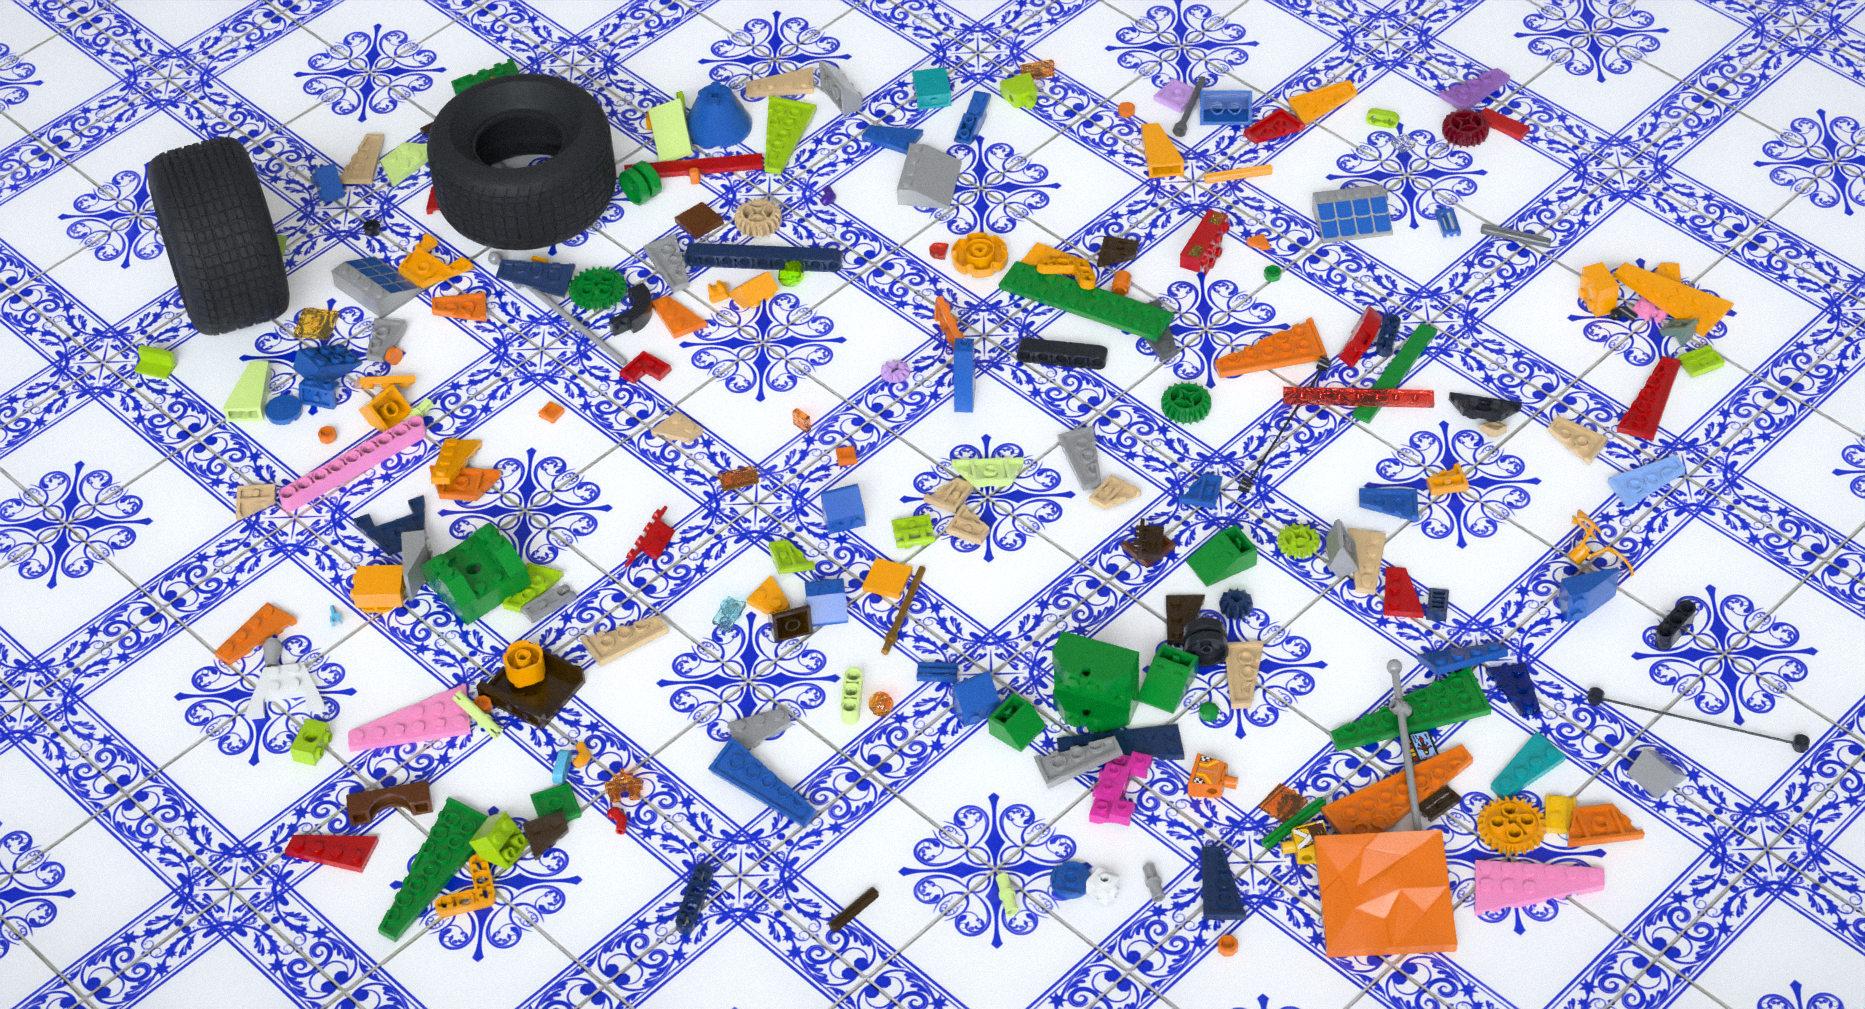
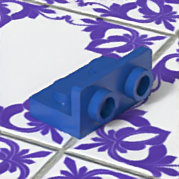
[298,376,340,410]

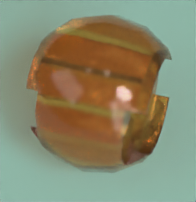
[868,691,894,717]

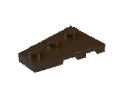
[1166,595,1205,645]

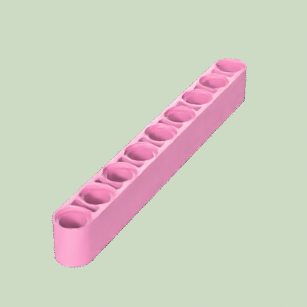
[279,416,426,511]

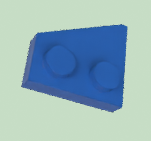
[1179,474,1223,509]

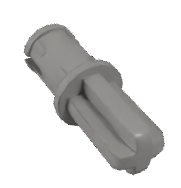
[1142,862,1165,902]

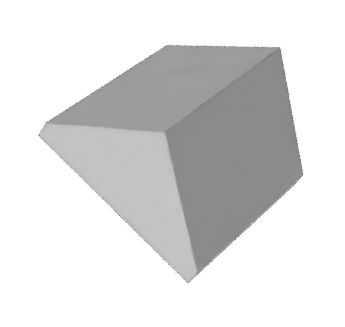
[1627,749,1687,799]

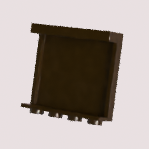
[476,639,586,730]

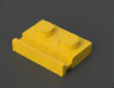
[1545,794,1576,834]

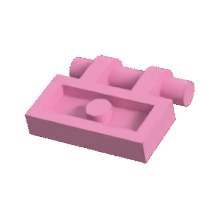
[1632,296,1668,323]

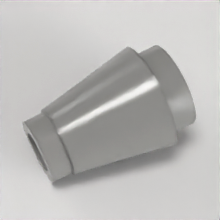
[263,638,283,667]

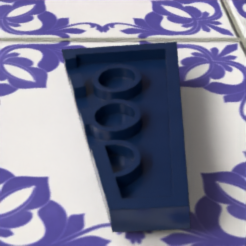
[496,259,576,299]
[1202,846,1246,920]

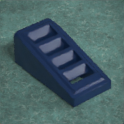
[1426,588,1449,622]

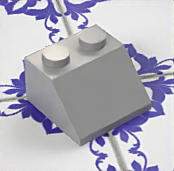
[1325,519,1359,578]

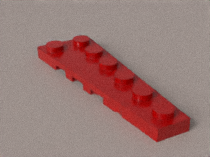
[1617,356,1681,441]

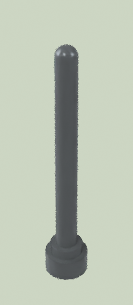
[1172,76,1206,137]

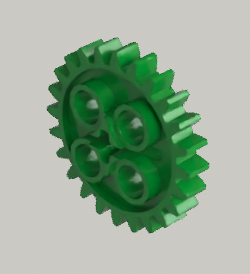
[569,266,627,312]

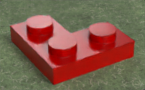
[619,350,672,384]

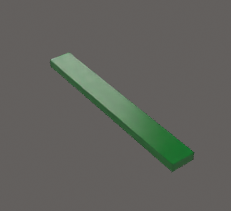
[1353,323,1438,424]

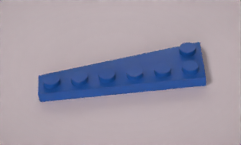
[708,737,817,829]

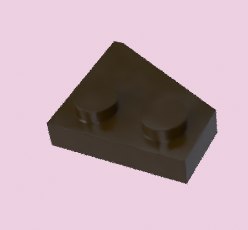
[1097,236,1139,267]

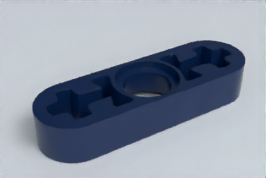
[1376,314,1401,357]

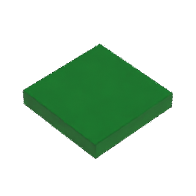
[530,783,582,822]

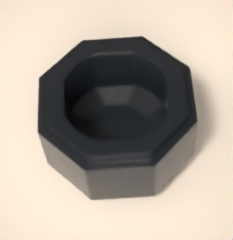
[363,219,381,236]

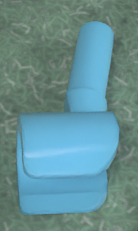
[330,605,343,627]

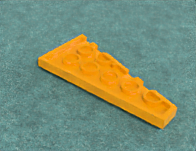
[1613,262,1734,338]

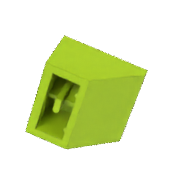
[469,811,529,869]

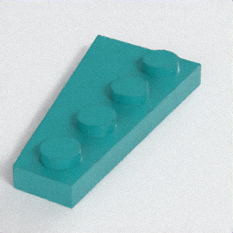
[1490,731,1566,801]

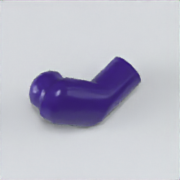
[820,185,836,206]

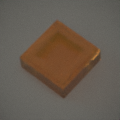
[792,408,811,433]

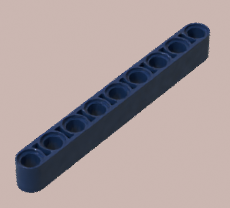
[684,243,843,272]

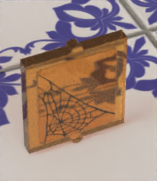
[1258,783,1308,823]

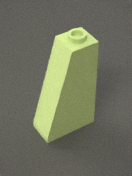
[223,361,272,422]

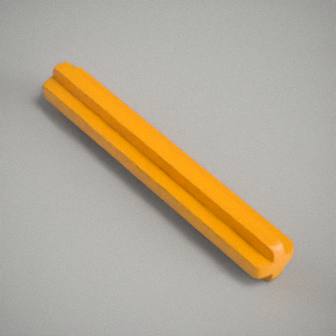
[1204,164,1273,184]

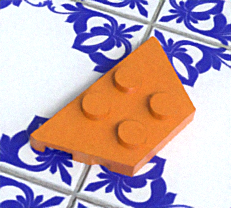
[429,465,502,501]
[1567,803,1645,848]

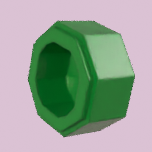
[1264,265,1282,282]
[1199,701,1219,722]

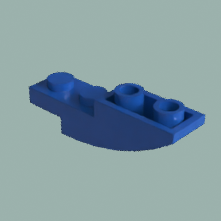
[954,90,991,145]

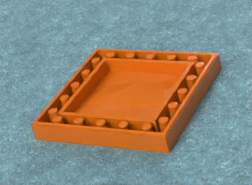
[1314,830,1458,958]

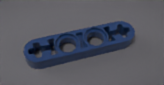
[675,863,714,935]

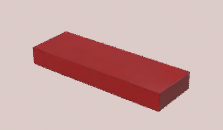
[1479,107,1530,141]

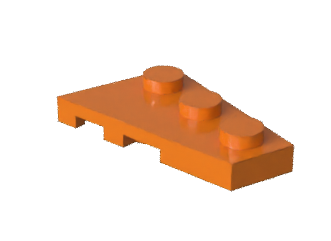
[432,292,487,322]
[652,295,707,339]

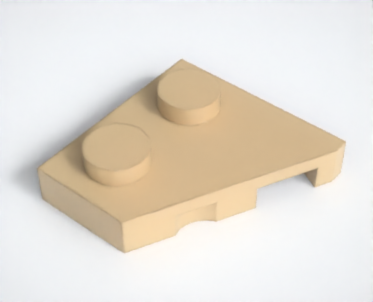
[235,484,276,521]

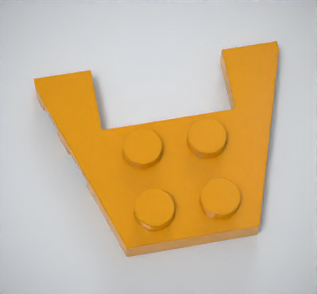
[398,233,474,288]

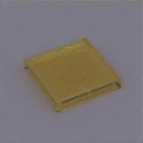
[294,308,339,340]

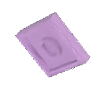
[1153,78,1200,113]

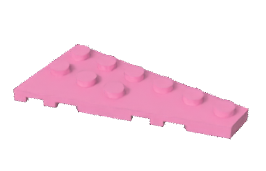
[348,683,471,752]
[1475,860,1605,916]

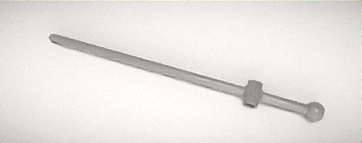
[488,251,627,365]
[1386,659,1422,831]

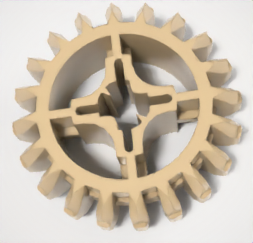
[735,198,782,238]

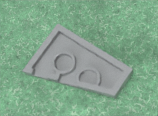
[366,318,408,363]

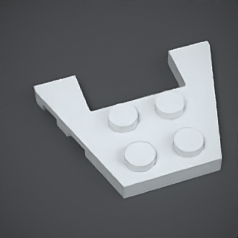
[245,662,325,720]

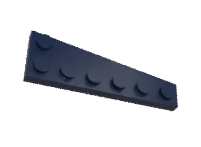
[1057,724,1185,760]

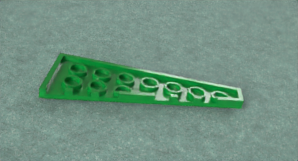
[1330,667,1492,752]
[378,797,488,942]

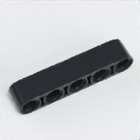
[1016,338,1108,370]

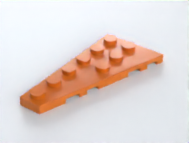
[1215,317,1327,378]

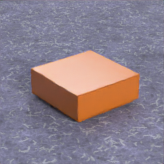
[538,401,565,424]
[835,446,857,466]

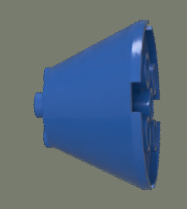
[686,81,752,149]

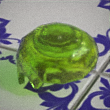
[778,261,805,287]

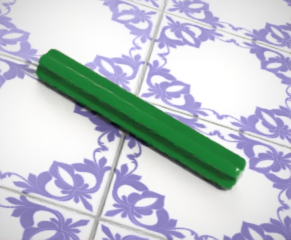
[1261,797,1326,849]

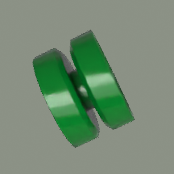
[619,160,662,206]

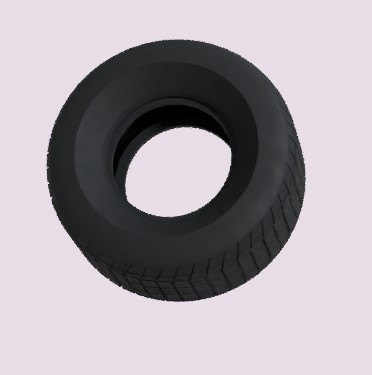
[427,74,616,250]
[147,136,290,336]

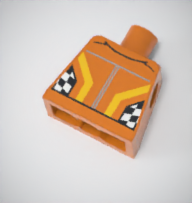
[1188,753,1238,798]

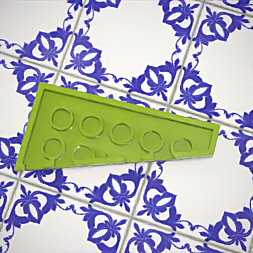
[764,96,817,175]

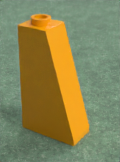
[1141,123,1184,178]

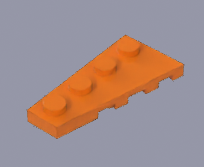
[934,296,964,352]
[214,602,297,665]

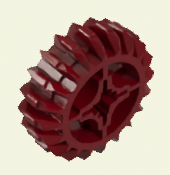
[1442,109,1489,148]

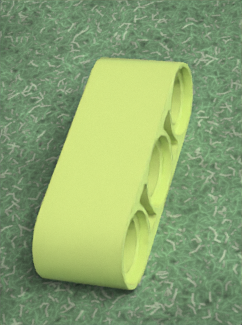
[840,667,863,725]

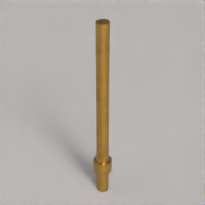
[881,566,926,655]

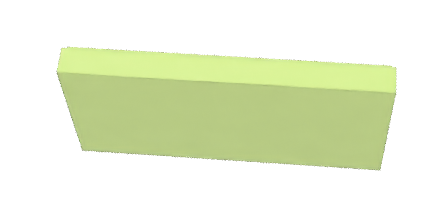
[648,98,693,162]

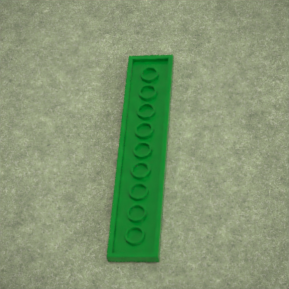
[998,261,1175,342]

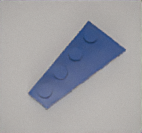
[1417,642,1508,675]

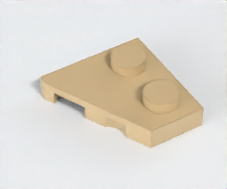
[651,411,703,444]
[1089,474,1141,510]
[923,478,974,514]
[946,504,990,545]

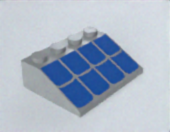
[1312,184,1393,244]
[331,256,422,318]

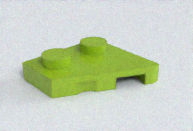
[768,540,815,575]

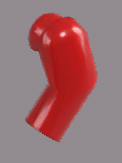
[607,807,628,835]

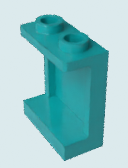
[912,67,951,110]

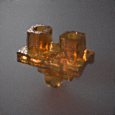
[604,768,643,803]

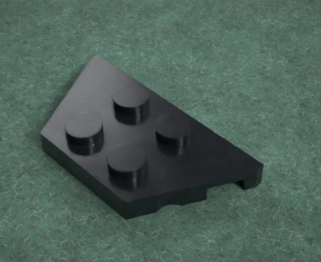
[1449,392,1522,422]

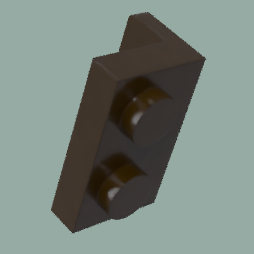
[1134,518,1164,561]

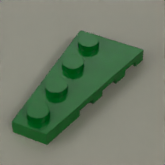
[451,58,520,95]

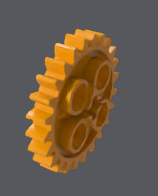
[1477,796,1546,856]

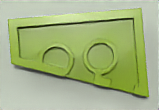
[502,562,563,613]

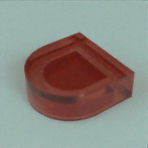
[929,242,949,260]

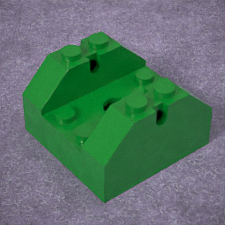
[420,522,532,626]
[1052,631,1139,733]

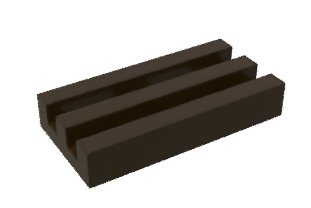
[1419,785,1462,823]

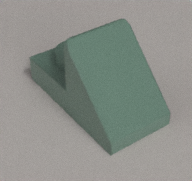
[1659,318,1698,347]

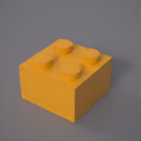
[1578,262,1619,317]

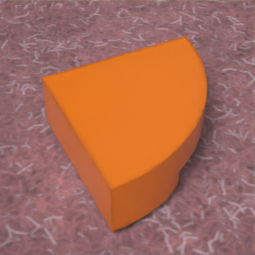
[1246,234,1270,250]

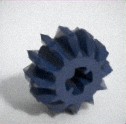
[1219,587,1253,621]

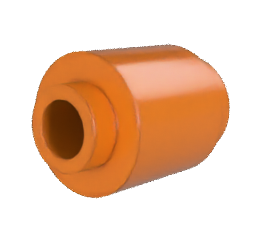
[1111,270,1132,296]

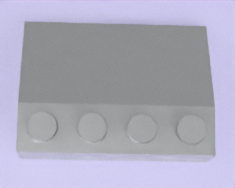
[897,143,962,210]

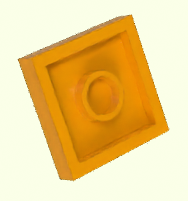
[862,558,913,599]

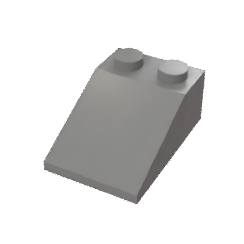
[401,530,433,601]

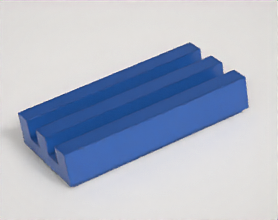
[1435,208,1461,238]
[917,662,958,683]

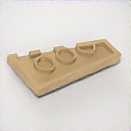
[746,67,814,98]
[339,134,385,185]
[1347,528,1386,595]
[580,615,669,667]
[1225,641,1264,709]

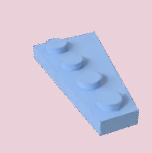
[1608,455,1686,509]

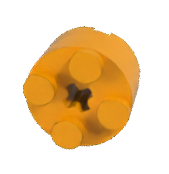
[503,640,546,688]

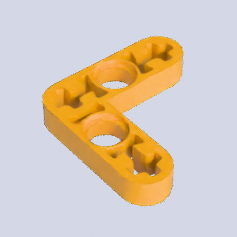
[1036,258,1096,290]
[435,854,496,918]

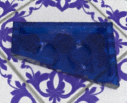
[1485,663,1541,717]

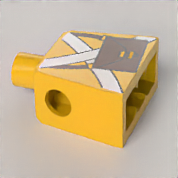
[1281,820,1328,864]

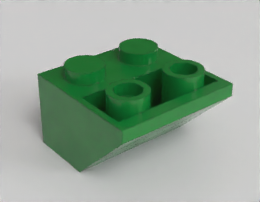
[988,693,1046,752]

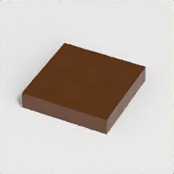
[674,202,724,240]

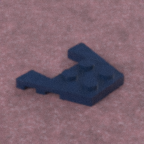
[353,495,425,556]

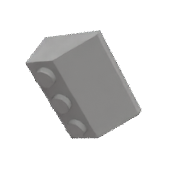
[819,60,863,116]

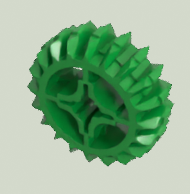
[1161,381,1212,425]

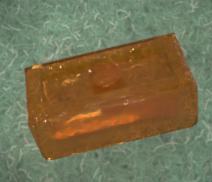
[717,465,759,491]

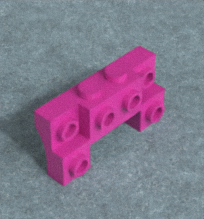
[1089,751,1152,826]

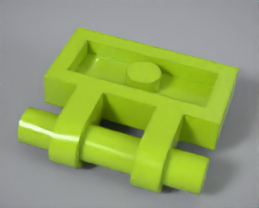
[891,514,935,549]

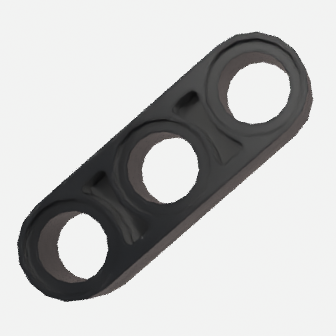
[1654,600,1696,650]

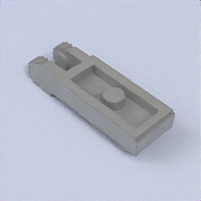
[521,584,577,624]

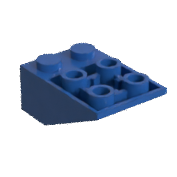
[293,343,363,381]

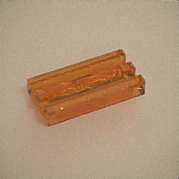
[1020,59,1055,80]

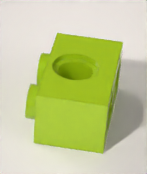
[290,718,333,766]

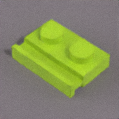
[1678,345,1725,378]

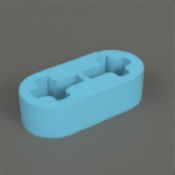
[552,749,572,784]

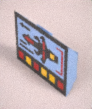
[1408,730,1439,765]

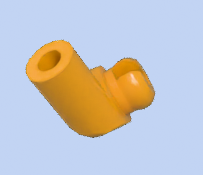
[573,742,591,769]

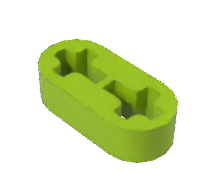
[1366,108,1400,128]

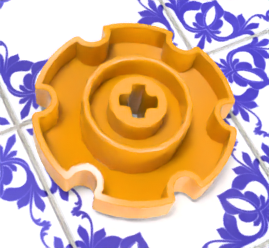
[951,232,1008,278]

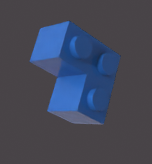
[310,163,345,204]

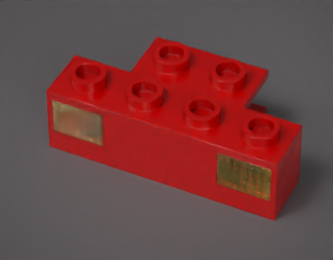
[1180,209,1230,275]

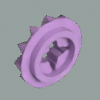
[881,359,910,383]

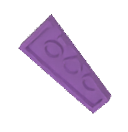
[1439,68,1510,111]

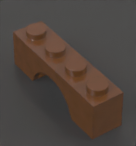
[346,781,433,827]

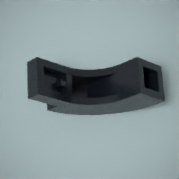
[609,282,653,337]

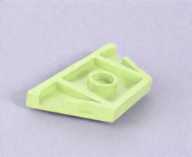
[380,142,428,187]
[951,457,1024,487]

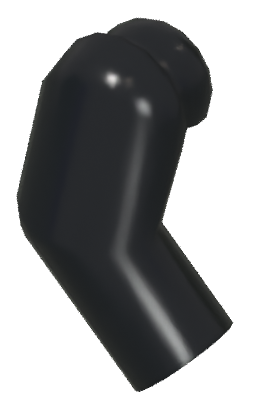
[1609,306,1638,322]

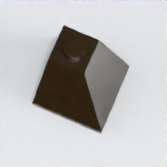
[767,605,813,643]

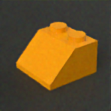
[729,271,779,309]
[358,384,412,432]

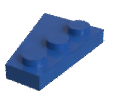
[862,125,924,155]
[1359,488,1419,522]

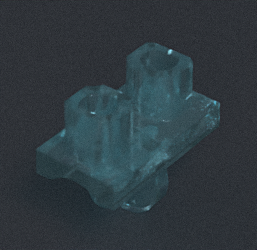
[712,596,746,633]

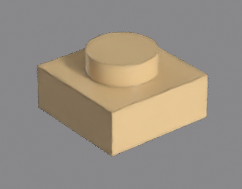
[1480,421,1507,438]

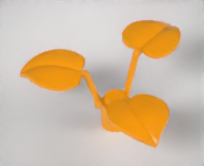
[1568,509,1634,576]

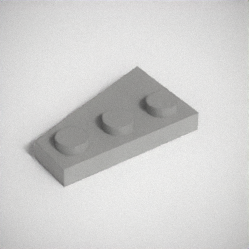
[727,707,792,750]

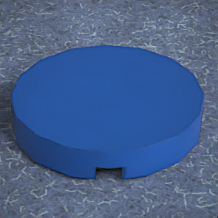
[265,395,303,425]
[1050,861,1092,899]

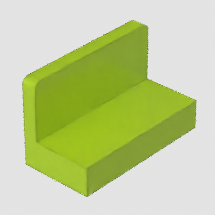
[134,345,177,379]

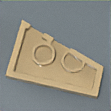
[1548,415,1608,466]

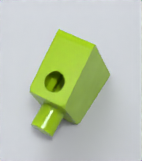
[1000,72,1037,109]

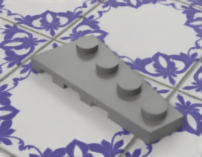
[643,234,689,293]
[1058,425,1101,491]
[1033,736,1123,789]

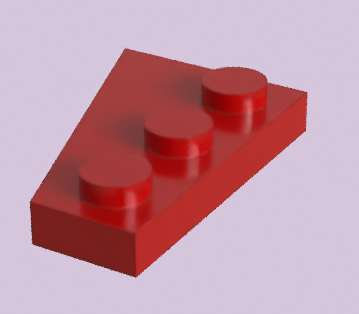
[1243,108,1305,144]
[1384,566,1424,618]

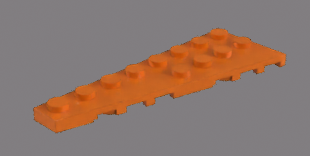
[1321,744,1474,835]

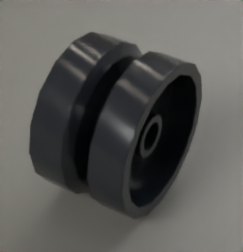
[1183,617,1229,667]

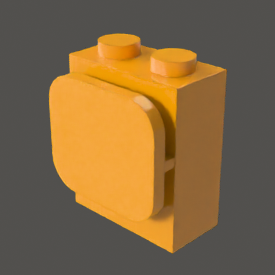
[350,565,405,613]

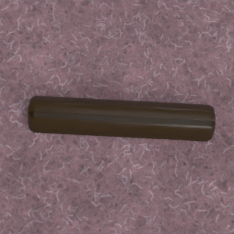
[828,887,879,932]

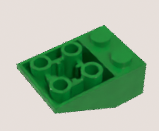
[1186,525,1257,587]
[1139,644,1199,714]

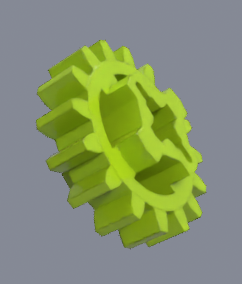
[1277,523,1320,560]

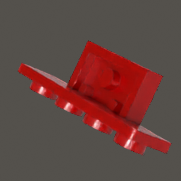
[625,506,675,567]

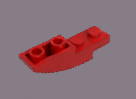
[1337,305,1383,368]

